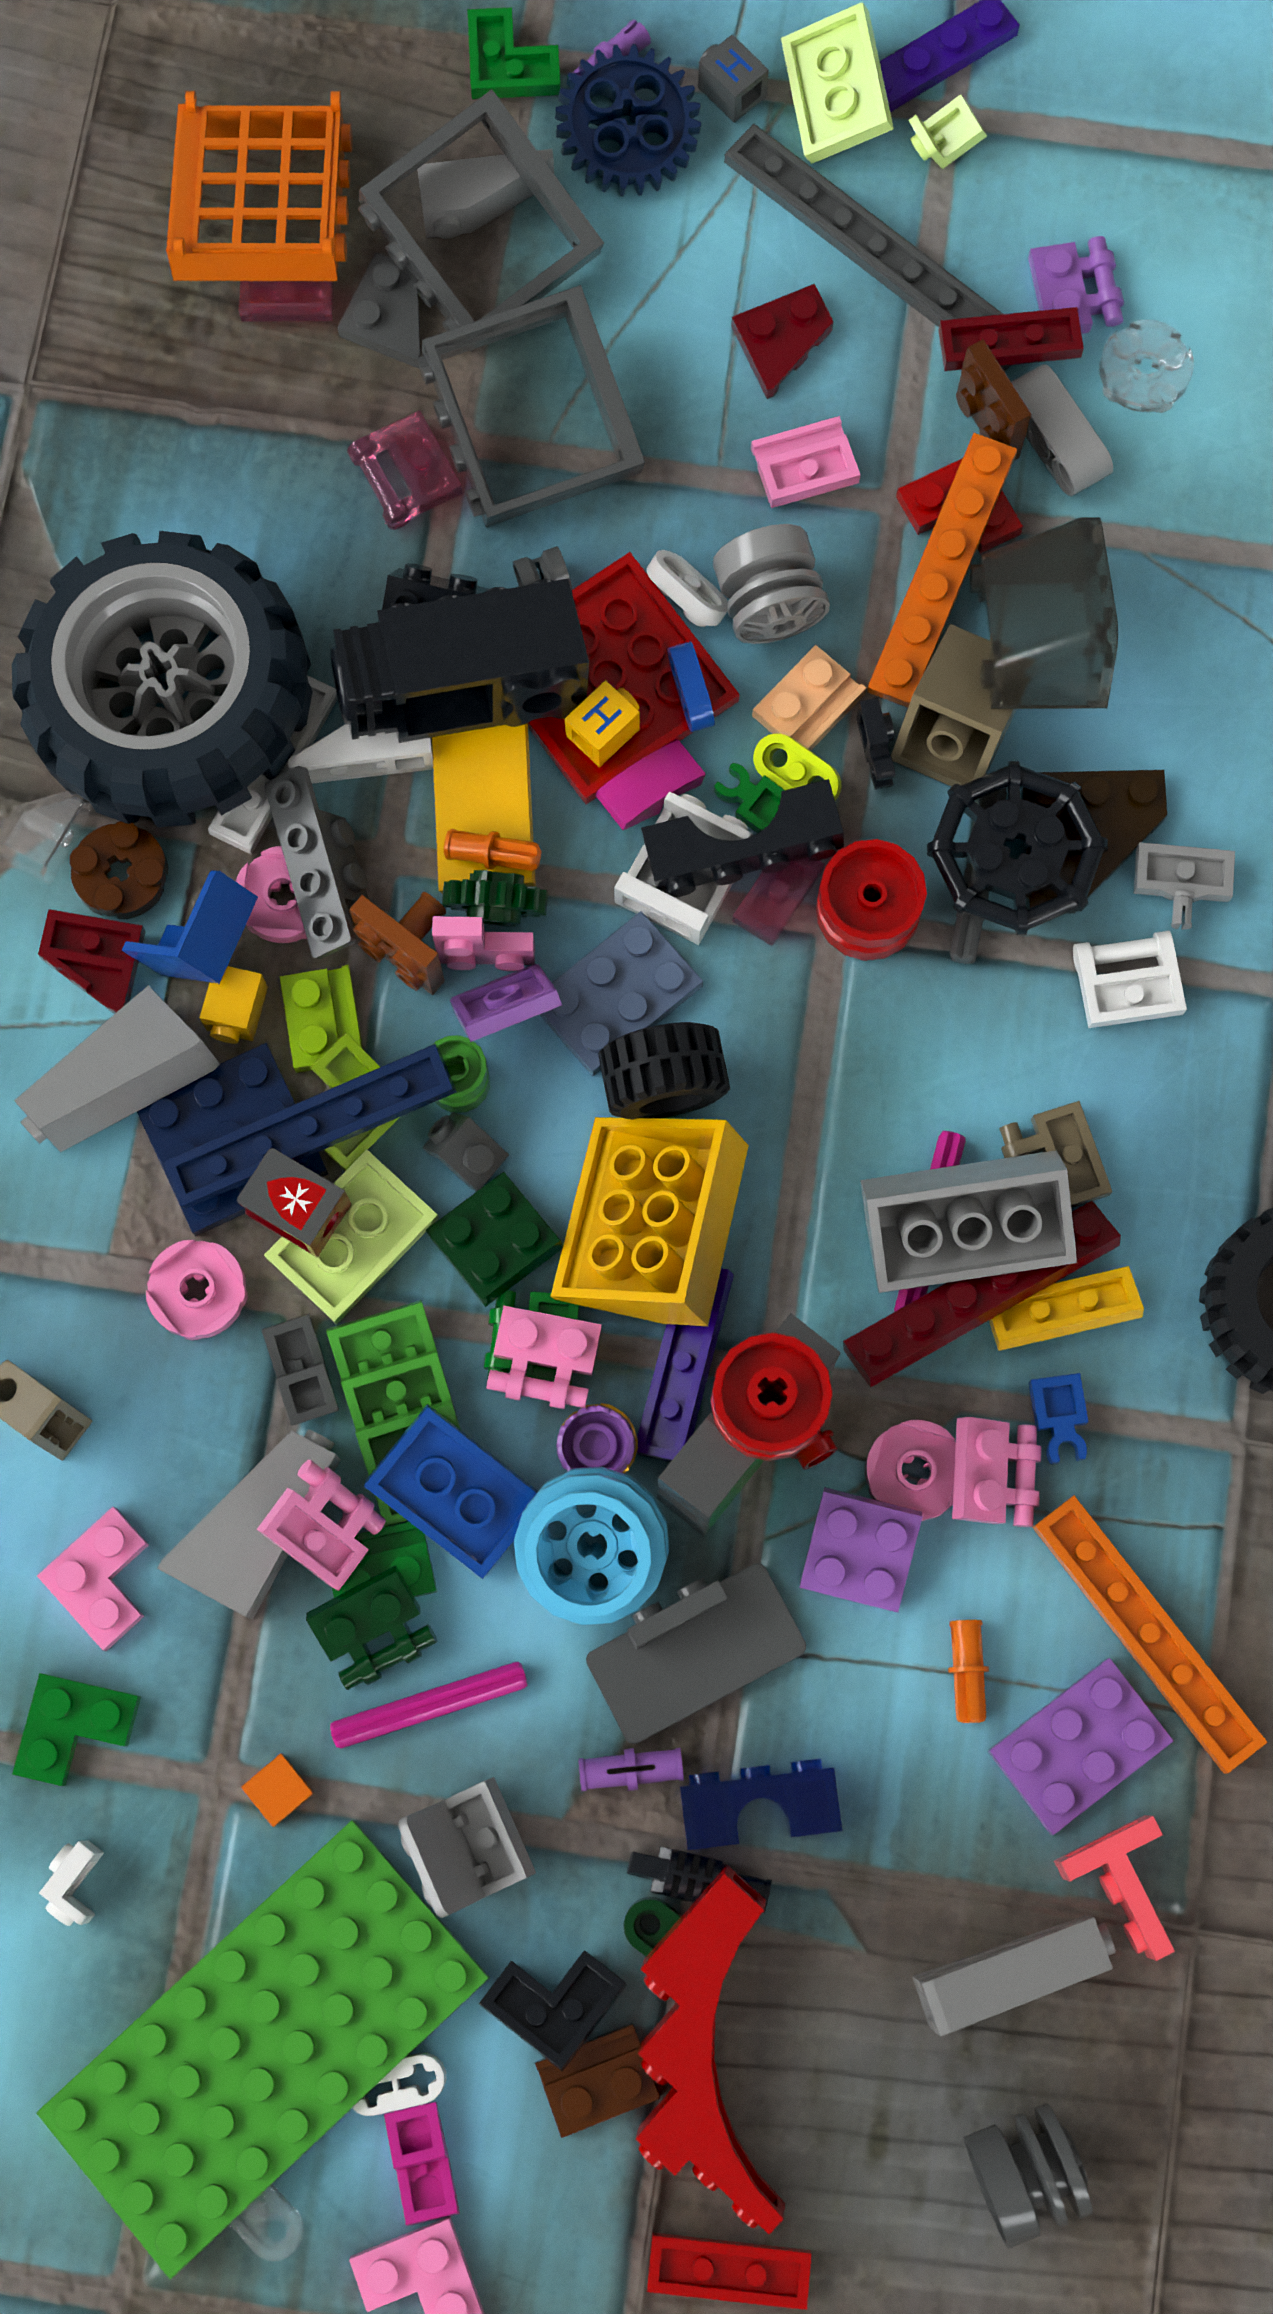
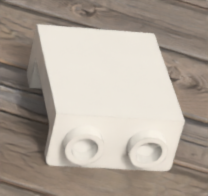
[614,792,753,945]

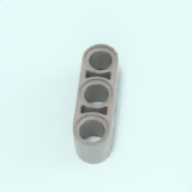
[1011,364,1113,496]

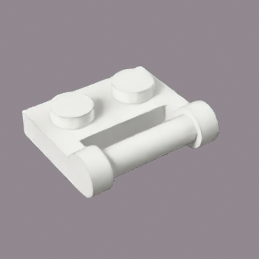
[1073,931,1187,1028]

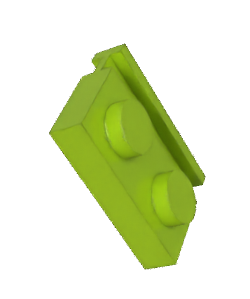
[279,965,363,1073]

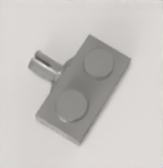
[1133,842,1235,930]

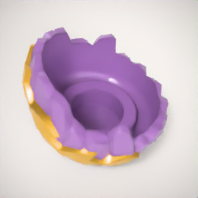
[556,1403,638,1474]

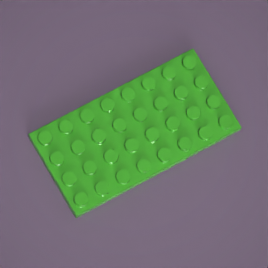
[36,1820,490,2279]

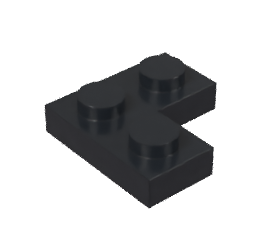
[479,1950,627,2072]

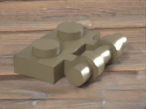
[999,1101,1113,1208]

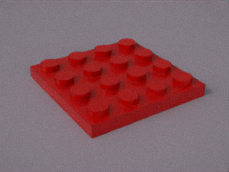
[528,552,740,805]

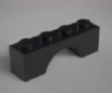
[641,779,844,897]

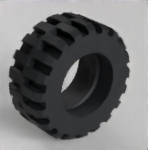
[1199,1208,1273,1394]

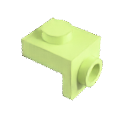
[908,94,987,169]

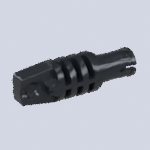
[627,1846,772,1913]

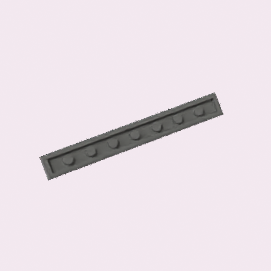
[724,123,1011,372]

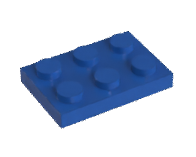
[364,1404,538,1579]

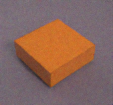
[241,1753,315,1827]

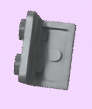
[398,1777,536,1918]

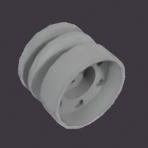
[713,524,830,644]

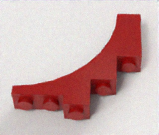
[635,1865,785,2235]

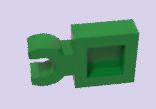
[714,763,785,833]

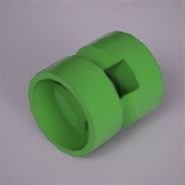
[433,1035,490,1113]

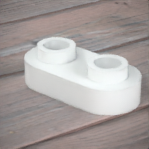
[646,550,728,627]

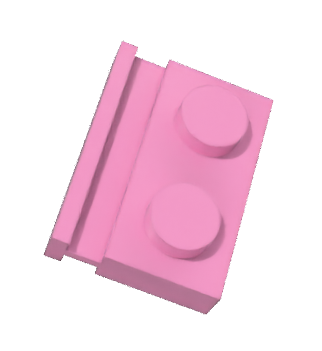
[751,416,860,508]

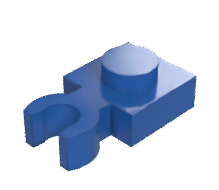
[1028,1373,1088,1465]

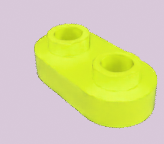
[753,733,841,801]

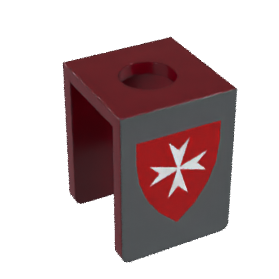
[237,1148,351,1258]

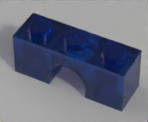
[679,1759,843,1850]

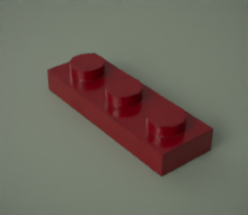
[938,307,1084,371]

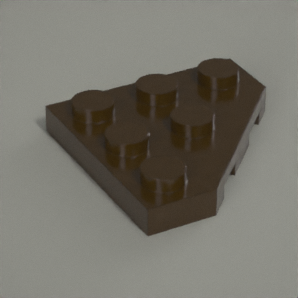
[1020,770,1167,914]

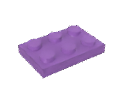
[988,1658,1173,1835]

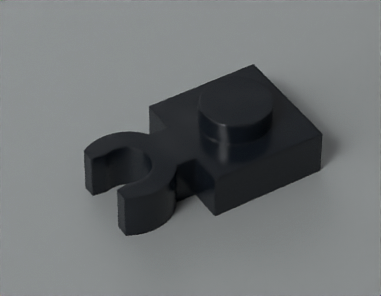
[856,698,896,790]

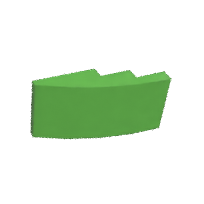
[326,1300,461,1527]

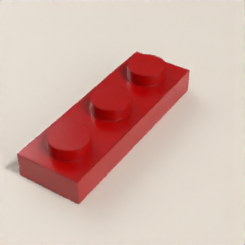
[647,2232,812,2310]

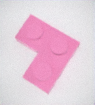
[432,916,535,971]
[37,1507,149,1651]
[349,2216,485,2314]

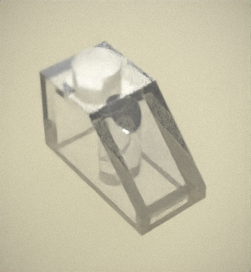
[0,790,95,887]

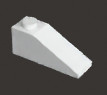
[288,724,433,783]

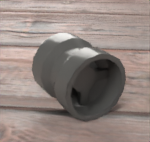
[512,546,572,590]

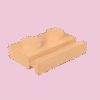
[752,645,866,751]

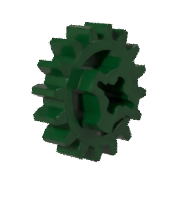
[442,870,548,927]

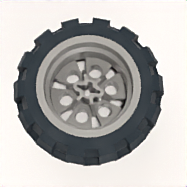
[12,531,313,828]

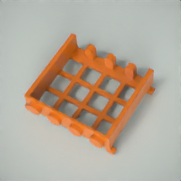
[166,91,353,281]

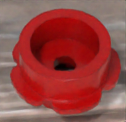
[791,1430,838,1470]

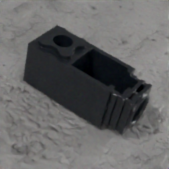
[330,578,589,743]

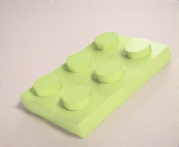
[781,2,894,164]
[264,1149,439,1325]

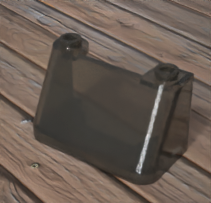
[969,517,1118,709]

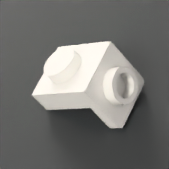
[39,1840,104,1926]

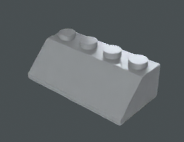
[860,1150,1077,1293]

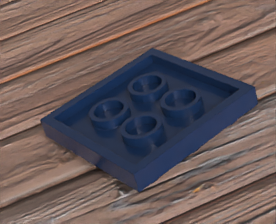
[137,1043,328,1237]

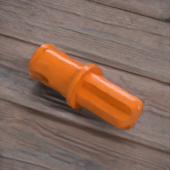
[444,828,542,871]
[948,1620,989,1723]

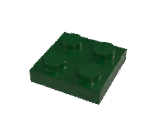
[426,1172,563,1307]

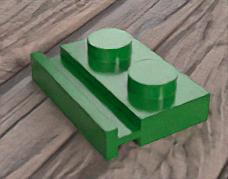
[332,1522,438,1598]

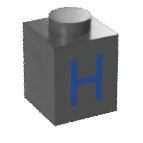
[698,35,769,123]

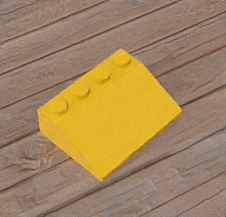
[551,1117,749,1326]

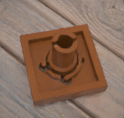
[349,892,446,995]

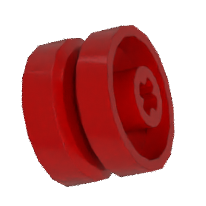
[816,839,927,961]
[710,1333,833,1461]

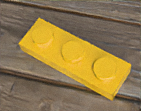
[989,1266,1144,1351]

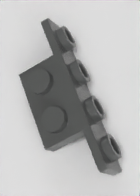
[264,766,369,959]

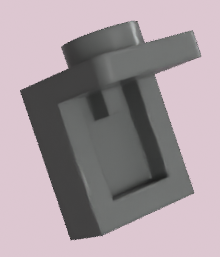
[423,1112,509,1191]

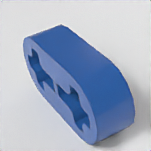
[667,641,715,732]

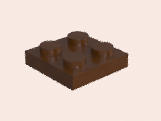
[956,339,1032,461]

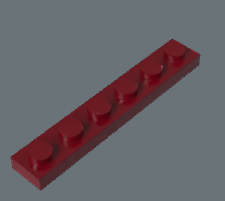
[843,1201,1121,1388]

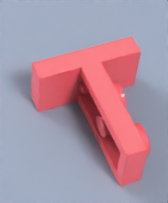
[1054,1815,1175,1961]

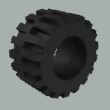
[598,1022,730,1120]

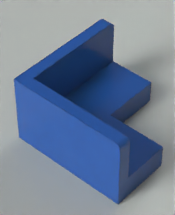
[122,870,258,984]

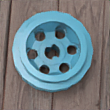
[514,1467,670,1625]

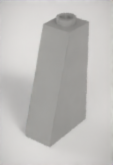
[14,985,220,1152]
[157,1429,341,1620]
[912,1915,1115,2036]

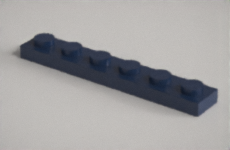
[163,1044,457,1209]

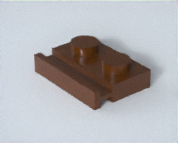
[535,2023,660,2138]

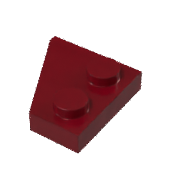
[731,284,834,399]
[38,909,146,1014]

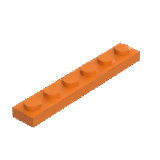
[867,433,1017,708]
[1032,1495,1267,1774]

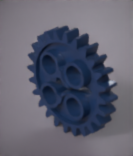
[555,44,701,196]

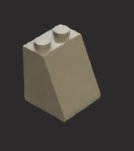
[891,624,1037,787]

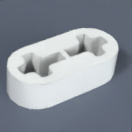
[352,2053,446,2116]

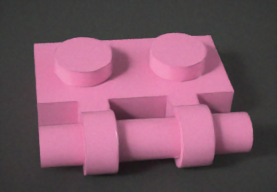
[486,1306,602,1409]
[952,1417,1041,1527]
[256,1460,386,1591]

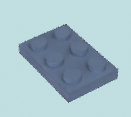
[539,911,703,1076]

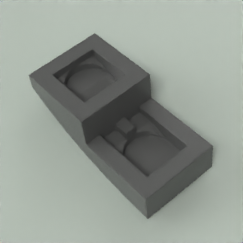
[262,1313,339,1426]

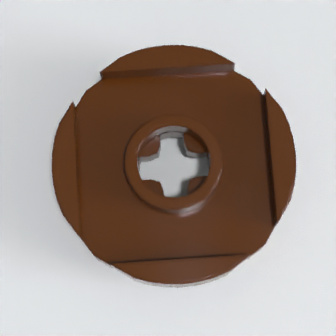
[69,821,168,919]

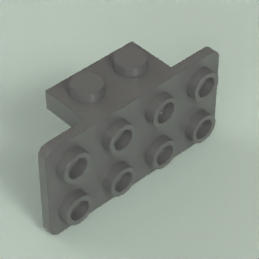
[586,1563,806,1744]

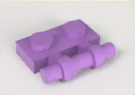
[1028,236,1124,334]

